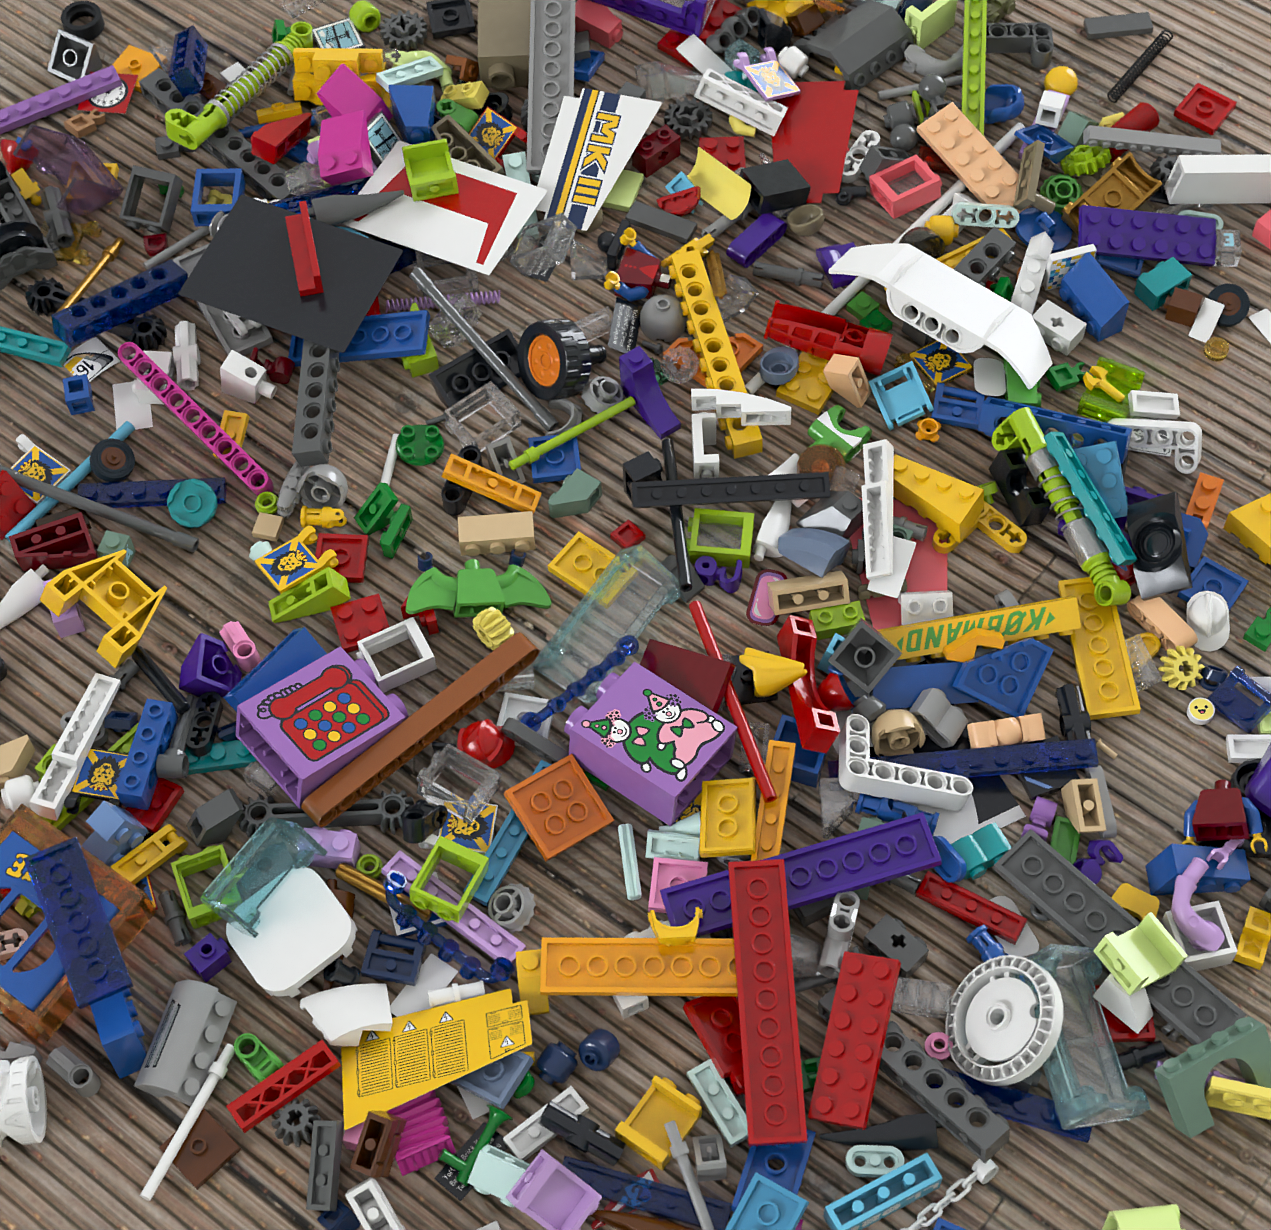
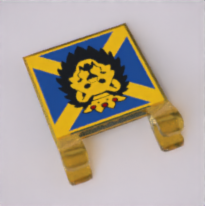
[894,340,974,395]

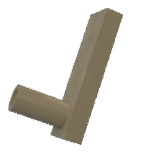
[1013,140,1056,215]

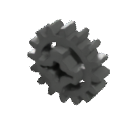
[380,10,428,52]
[664,97,712,140]

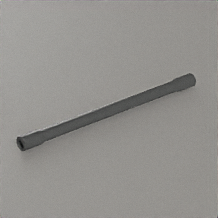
[409,267,559,432]
[0,465,199,553]

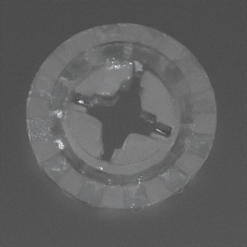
[660,345,699,383]

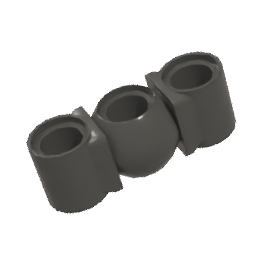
[706,6,759,54]

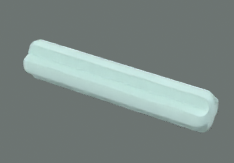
[618,823,642,901]

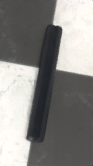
[131,646,190,714]

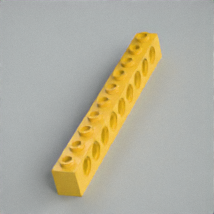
[668,249,763,459]

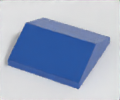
[1014,124,1075,164]

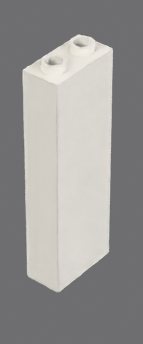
[1164,155,1271,204]

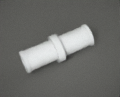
[427,980,485,1008]

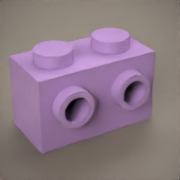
[298,826,361,869]

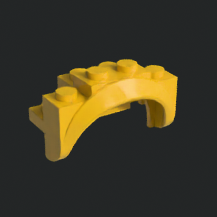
[292,48,387,109]

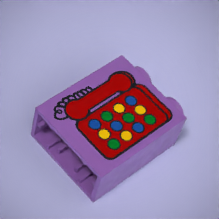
[235,646,408,809]

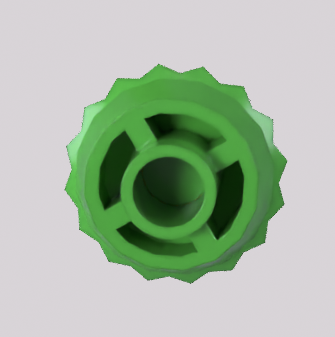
[1040,174,1083,215]

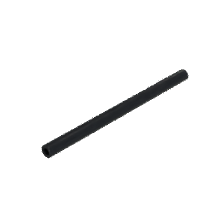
[661,438,693,592]

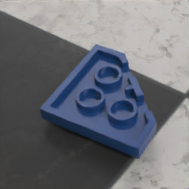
[952,638,1054,717]

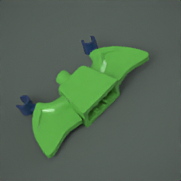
[406,549,552,618]

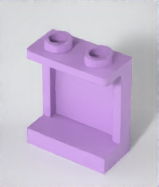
[506,1149,602,1230]

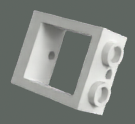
[356,617,437,693]

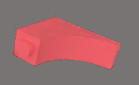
[575,0,623,49]

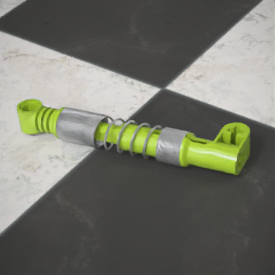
[992,407,1131,606]

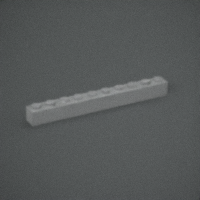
[1083,125,1221,155]

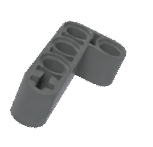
[986,22,1054,69]

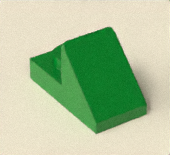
[354,482,399,535]

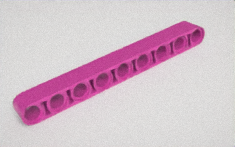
[118,342,274,496]

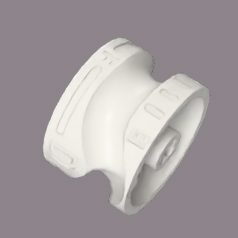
[0,1055,47,1148]

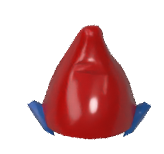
[0,137,39,181]
[817,665,860,713]

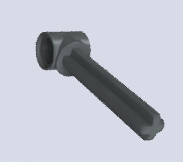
[156,695,198,778]

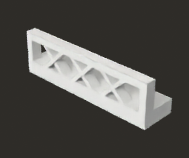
[694,68,788,136]

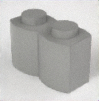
[909,688,969,748]

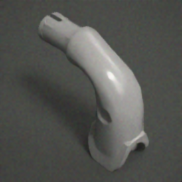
[902,44,963,78]

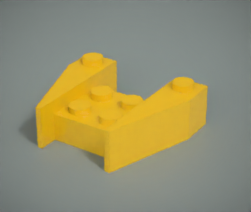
[40,549,167,668]

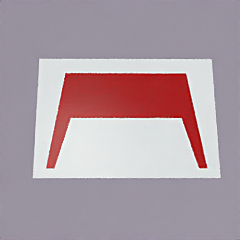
[341,141,548,275]

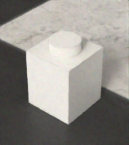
[1035,90,1067,128]

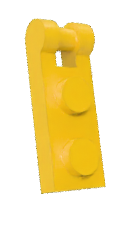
[110,824,188,889]

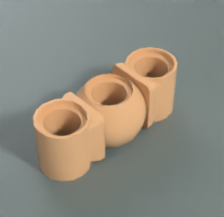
[967,713,1046,751]

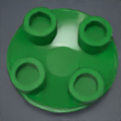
[396,424,444,466]

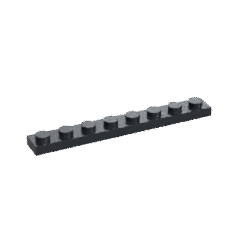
[630,472,831,509]

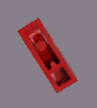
[250,112,312,164]

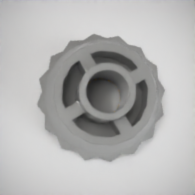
[581,376,624,416]
[488,883,536,934]

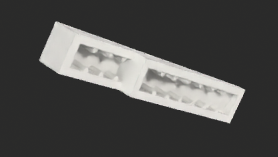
[861,439,894,580]
[30,673,121,821]

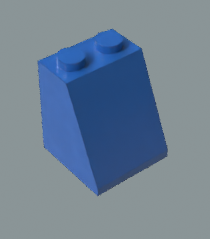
[388,85,438,145]

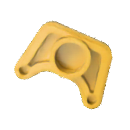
[1111,883,1160,922]

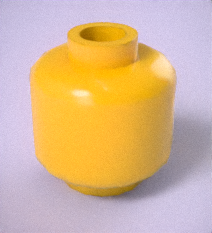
[924,215,959,246]

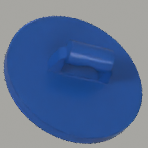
[1015,207,1072,253]

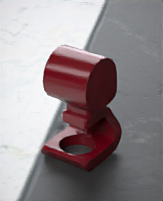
[249,347,295,384]

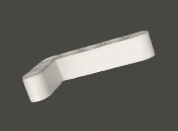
[839,714,973,811]

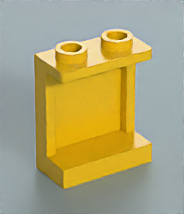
[615,1075,702,1171]

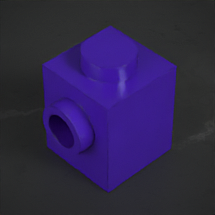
[184,933,232,983]

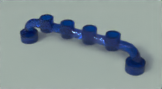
[518,635,639,732]
[383,871,515,984]

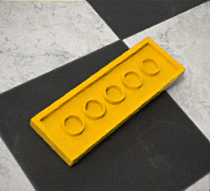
[1058,577,1141,720]

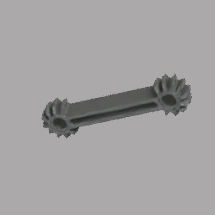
[238,788,414,841]

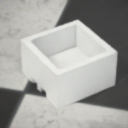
[1160,901,1238,971]

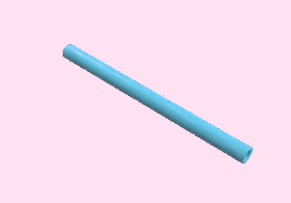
[5,421,135,542]

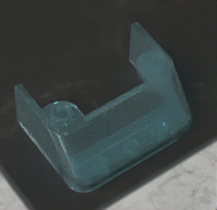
[200,817,328,938]

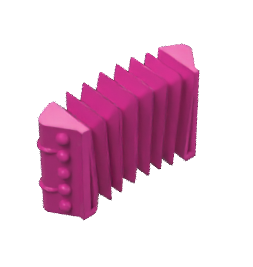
[386,1089,456,1176]

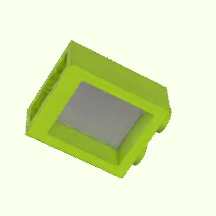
[686,508,754,569]

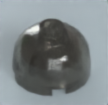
[899,227,945,259]

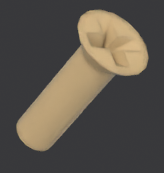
[1094,738,1118,759]

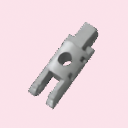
[277,461,310,520]

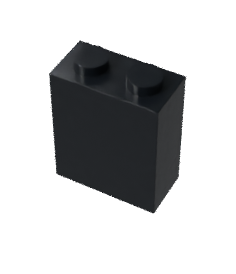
[740,159,811,215]

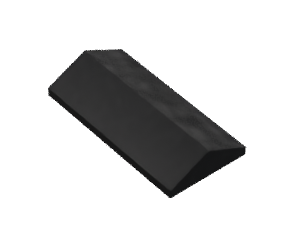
[428,328,521,416]

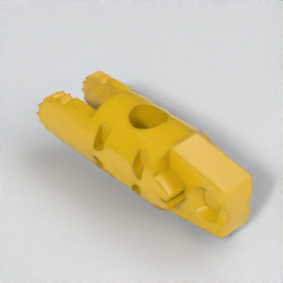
[661,233,715,268]

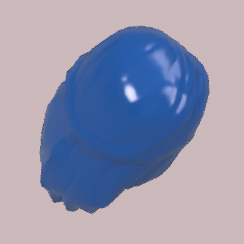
[984,84,1024,124]

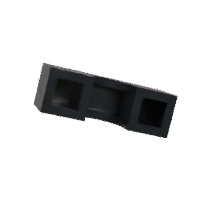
[989,448,1051,527]

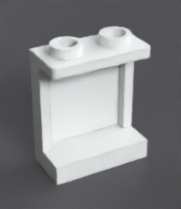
[692,412,719,479]

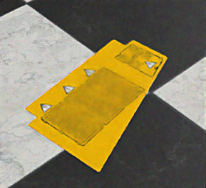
[341,988,532,1130]

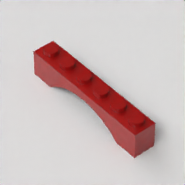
[777,615,840,753]

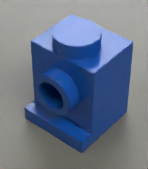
[63,374,95,415]

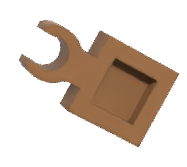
[64,109,106,139]

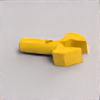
[1083,366,1125,403]

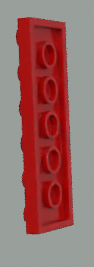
[808,951,901,1130]

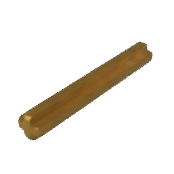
[706,250,727,299]
[335,863,432,923]

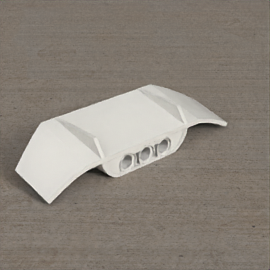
[829,243,1053,389]

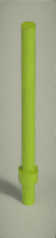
[508,396,636,470]

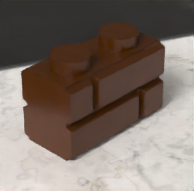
[350,1111,407,1178]

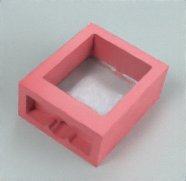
[869,155,942,219]

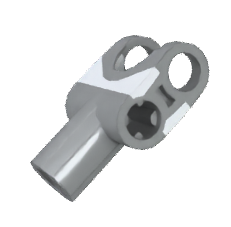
[817,891,860,979]

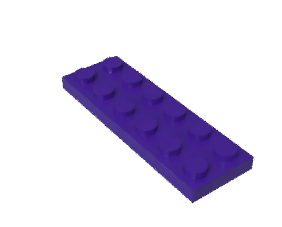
[1078,205,1216,267]

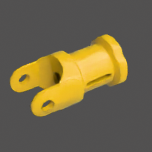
[300,505,347,529]

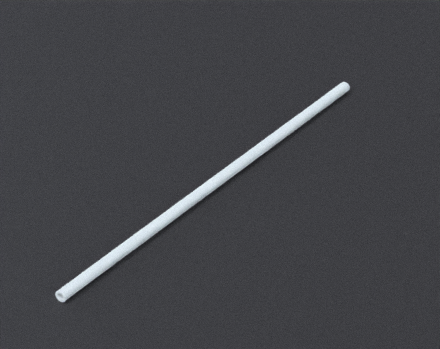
[745,123,1025,395]

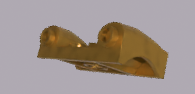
[1061,151,1163,235]

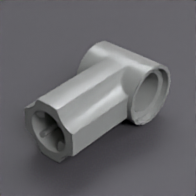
[46,1045,101,1097]

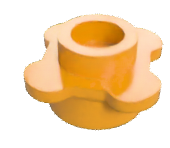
[915,418,941,442]

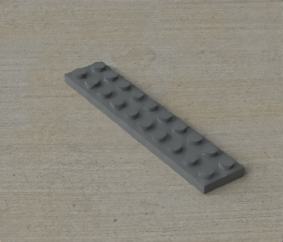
[993,829,1246,1045]

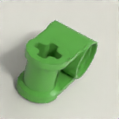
[436,99,479,133]
[234,1033,284,1083]

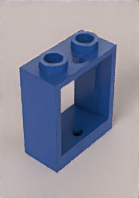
[191,168,246,226]

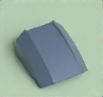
[778,528,850,577]

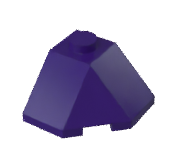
[179,633,242,697]

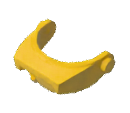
[648,907,703,947]

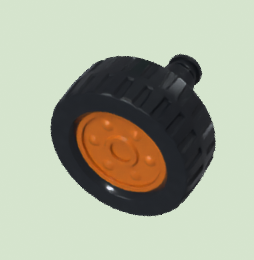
[517,319,607,401]

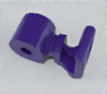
[695,556,742,593]
[1073,839,1123,884]

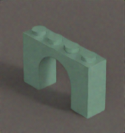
[1154,1016,1271,1138]

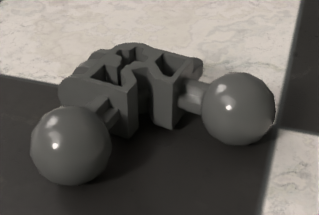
[890,74,962,153]

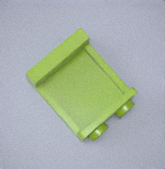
[402,139,459,202]

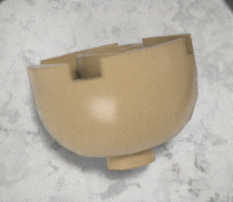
[870,709,926,760]

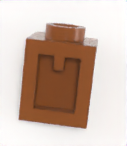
[445,55,479,82]

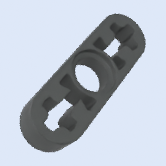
[501,718,569,764]

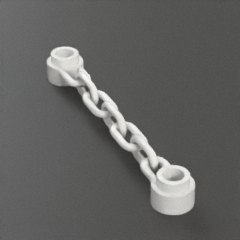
[900,1159,999,1230]

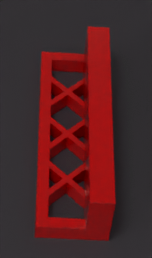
[285,201,324,297]
[226,1040,341,1133]

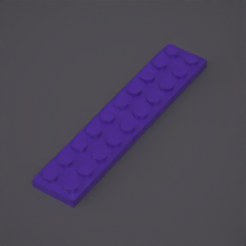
[660,812,942,938]

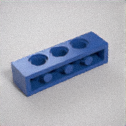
[116,699,178,810]

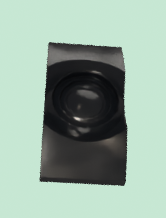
[1127,491,1193,601]

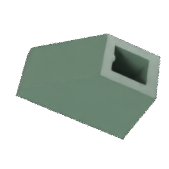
[548,468,602,518]

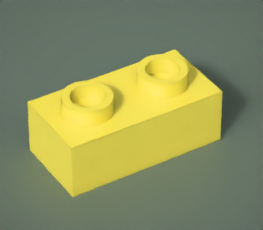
[439,81,489,110]

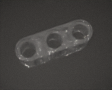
[891,977,953,1019]

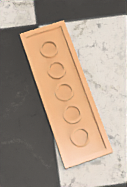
[916,102,1033,222]

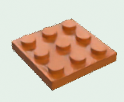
[503,754,614,862]

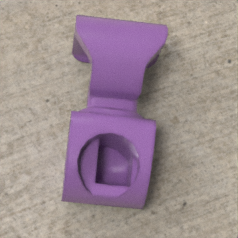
[1020,796,1058,842]

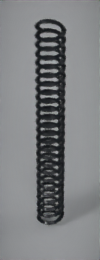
[1107,30,1173,103]

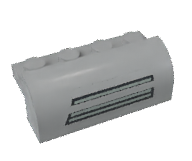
[134,980,237,1107]

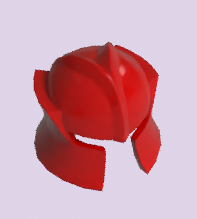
[457,719,515,769]

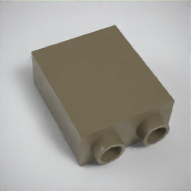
[478,0,531,90]

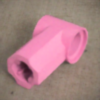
[219,621,261,672]

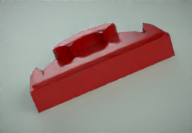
[656,186,701,216]

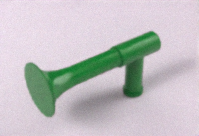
[438,1104,513,1186]

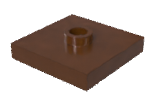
[159,1108,241,1190]

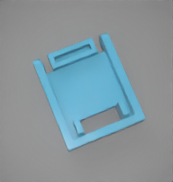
[868,361,934,430]

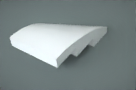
[300,984,393,1046]

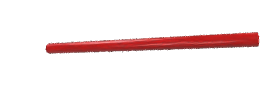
[689,601,777,803]

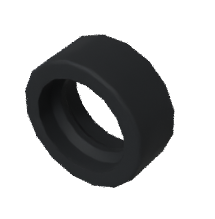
[60,0,105,41]

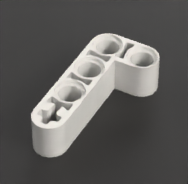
[1102,418,1202,474]

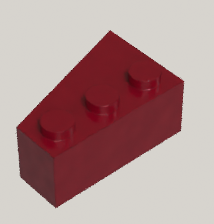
[8,512,98,571]

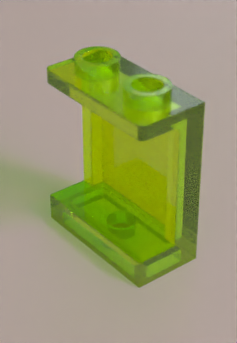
[1077,357,1145,423]

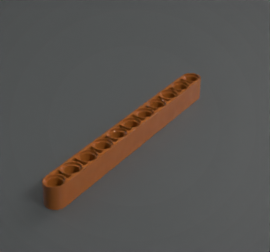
[301,632,540,828]

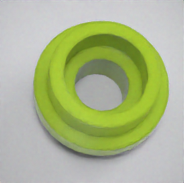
[255,492,278,514]
[356,854,383,879]

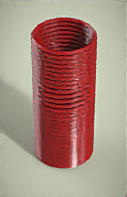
[1109,102,1160,162]

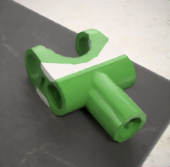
[800,405,872,464]

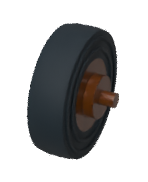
[1207,283,1250,327]
[90,438,135,483]

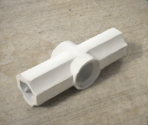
[173,321,201,391]

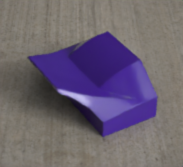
[816,242,856,289]

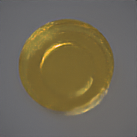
[1204,337,1229,362]

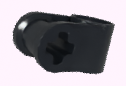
[402,799,448,844]

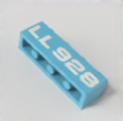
[823,1153,942,1230]

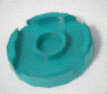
[167,479,218,528]

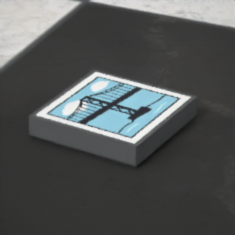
[312,17,366,49]
[367,111,403,167]

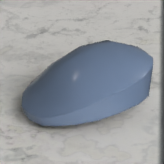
[759,346,799,385]

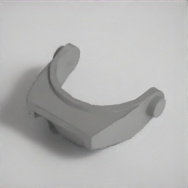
[545,399,582,437]

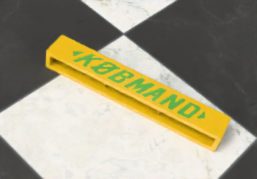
[877,596,1081,666]

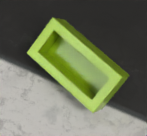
[809,601,865,640]

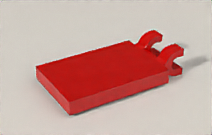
[683,996,745,1097]

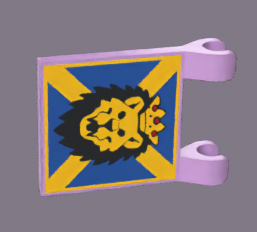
[733,47,801,101]

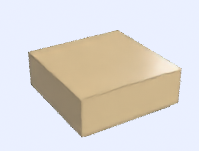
[252,512,284,542]

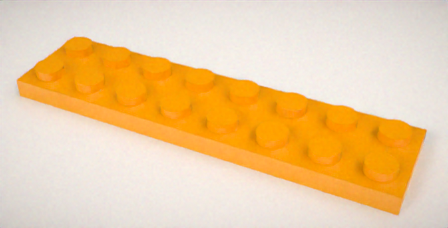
[540,937,737,996]

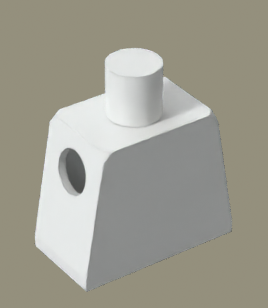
[220,350,277,404]

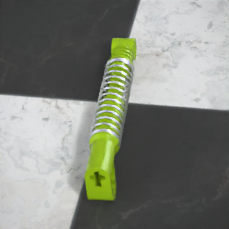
[165,21,313,150]

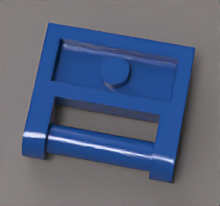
[931,382,985,430]

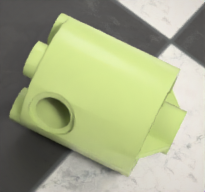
[1102,1204,1186,1230]

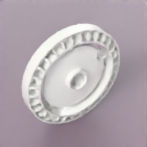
[945,955,1063,1086]

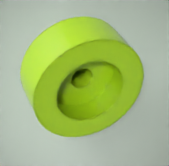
[977,481,998,504]

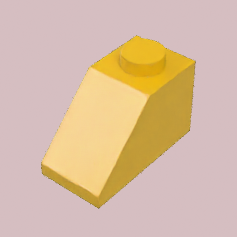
[515,949,550,1015]

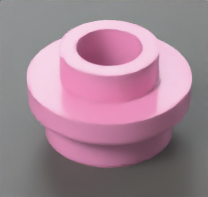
[924,1032,953,1061]

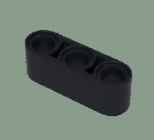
[441,445,483,516]

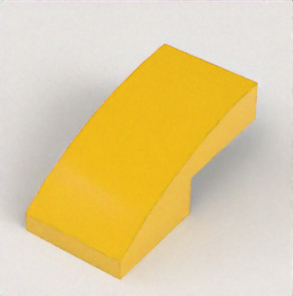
[1233,906,1271,970]

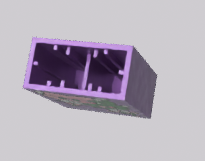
[564,661,737,827]

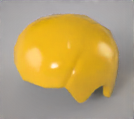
[1044,66,1078,96]

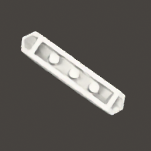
[1011,232,1054,316]

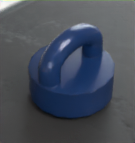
[1199,665,1228,691]

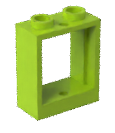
[410,836,489,923]
[170,844,243,930]

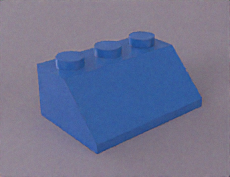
[1059,252,1129,342]

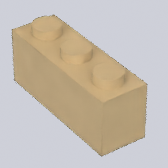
[458,511,536,556]
[767,570,850,615]

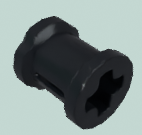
[323,958,361,986]

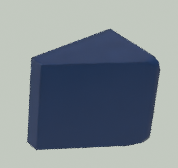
[316,1199,361,1230]

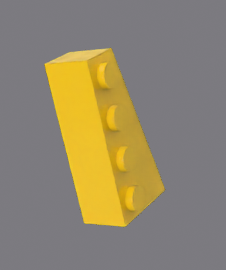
[1223,493,1271,565]

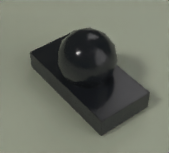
[597,219,631,270]

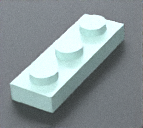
[376,56,443,93]
[687,1059,748,1148]

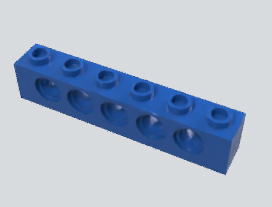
[978,396,1133,464]

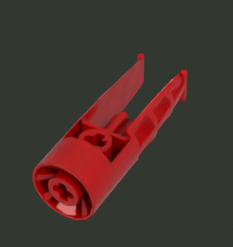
[763,300,893,376]

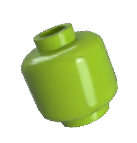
[349,0,381,33]

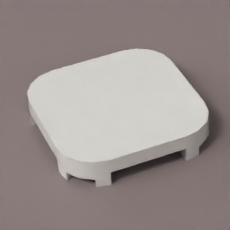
[226,867,357,998]

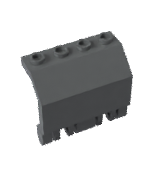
[793,0,914,90]

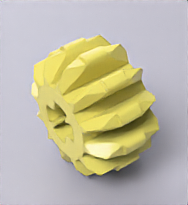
[473,607,514,651]
[1158,646,1205,690]

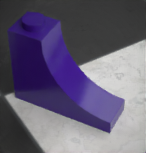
[619,346,681,440]

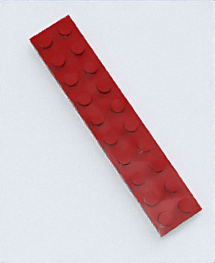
[728,859,807,1146]

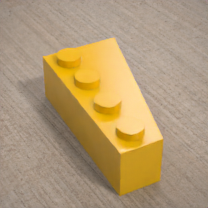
[893,454,984,543]

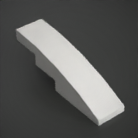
[691,389,791,426]

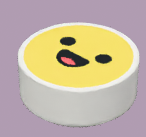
[1187,698,1215,725]

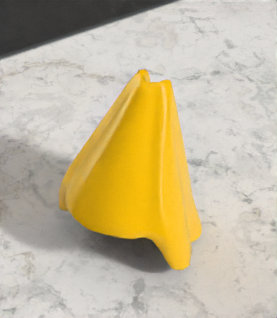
[739,647,807,697]

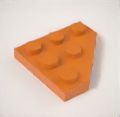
[663,333,763,388]

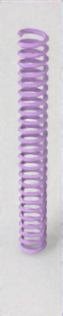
[385,290,500,313]

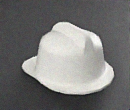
[1186,591,1230,652]

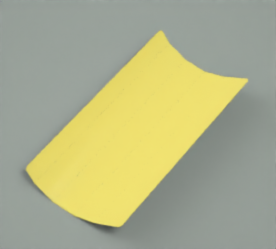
[687,147,751,220]

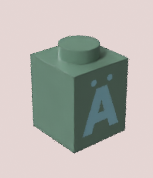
[97,530,136,568]

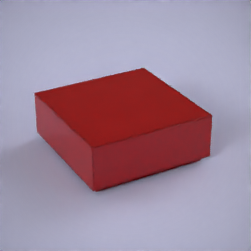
[610,519,646,553]

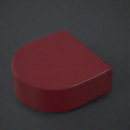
[143,233,168,257]

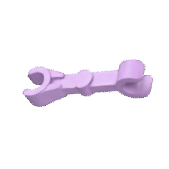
[1206,839,1245,870]

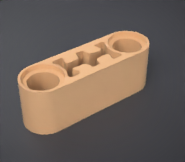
[1127,594,1198,650]

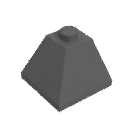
[796,491,863,539]
[828,618,902,694]

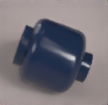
[578,1029,620,1072]
[536,1041,578,1085]

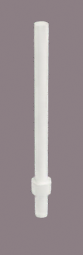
[140,1044,235,1201]

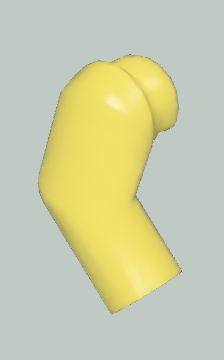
[1098,112,1124,127]
[729,115,757,137]

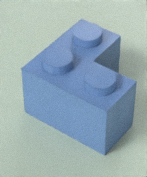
[81,801,148,870]

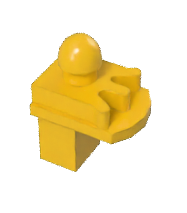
[10,168,42,206]

